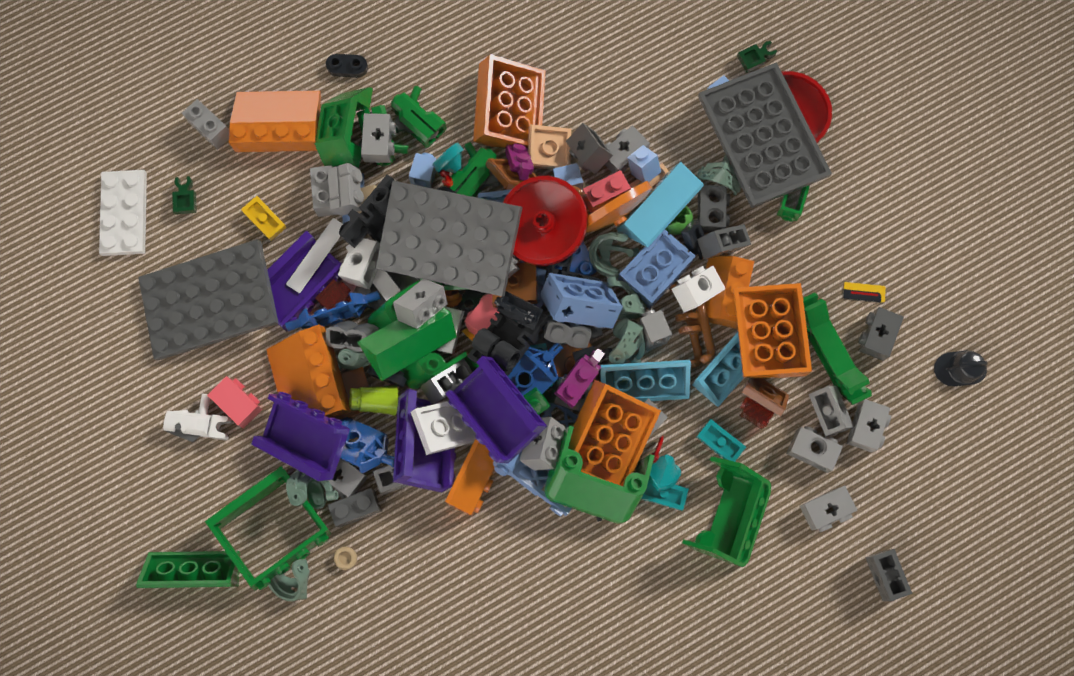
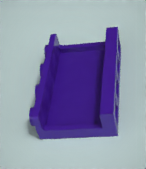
[267,231,342,332]
[445,356,548,463]
[393,389,456,493]
[251,392,350,481]

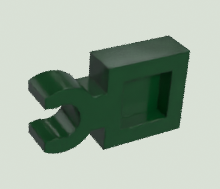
[737,41,777,73]
[172,176,197,215]

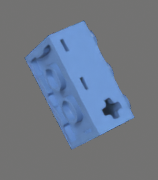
[617,229,696,309]
[540,273,623,329]

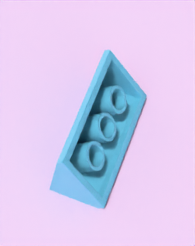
[617,162,704,248]
[692,332,744,407]
[599,360,691,402]

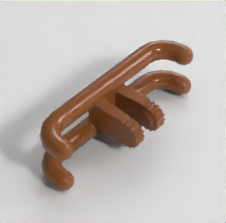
[670,285,716,369]

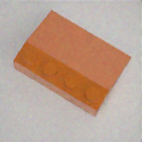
[473,55,546,148]
[229,91,321,152]
[733,283,812,378]
[266,325,351,418]
[568,380,661,486]

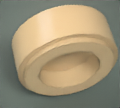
[334,547,358,570]

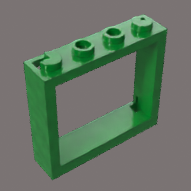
[205,466,332,591]

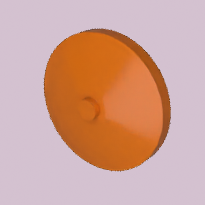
[586,181,652,233]

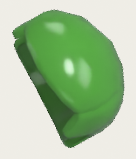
[665,206,693,235]

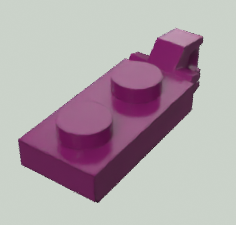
[505,144,534,180]
[554,348,604,408]

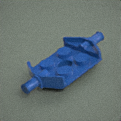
[285,290,381,332]
[508,343,563,395]
[340,417,394,473]

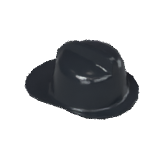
[934,350,988,387]

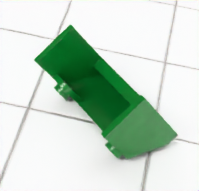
[368,280,468,389]
[544,426,655,524]
[682,456,771,567]

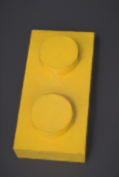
[241,196,287,241]

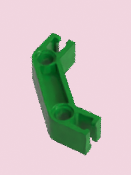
[803,292,872,405]

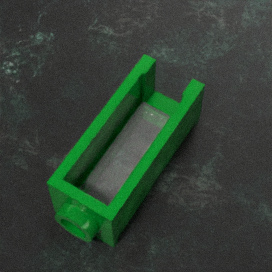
[776,185,810,222]

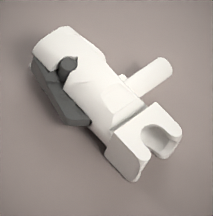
[163,394,232,442]

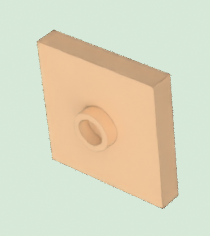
[528,124,571,170]

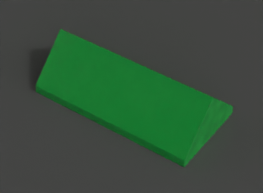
[357,307,457,381]
[136,551,240,588]

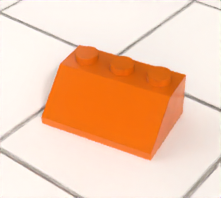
[695,256,755,329]
[445,439,496,517]

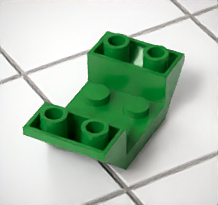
[314,87,373,168]

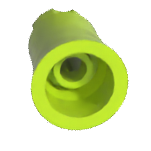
[349,385,398,416]

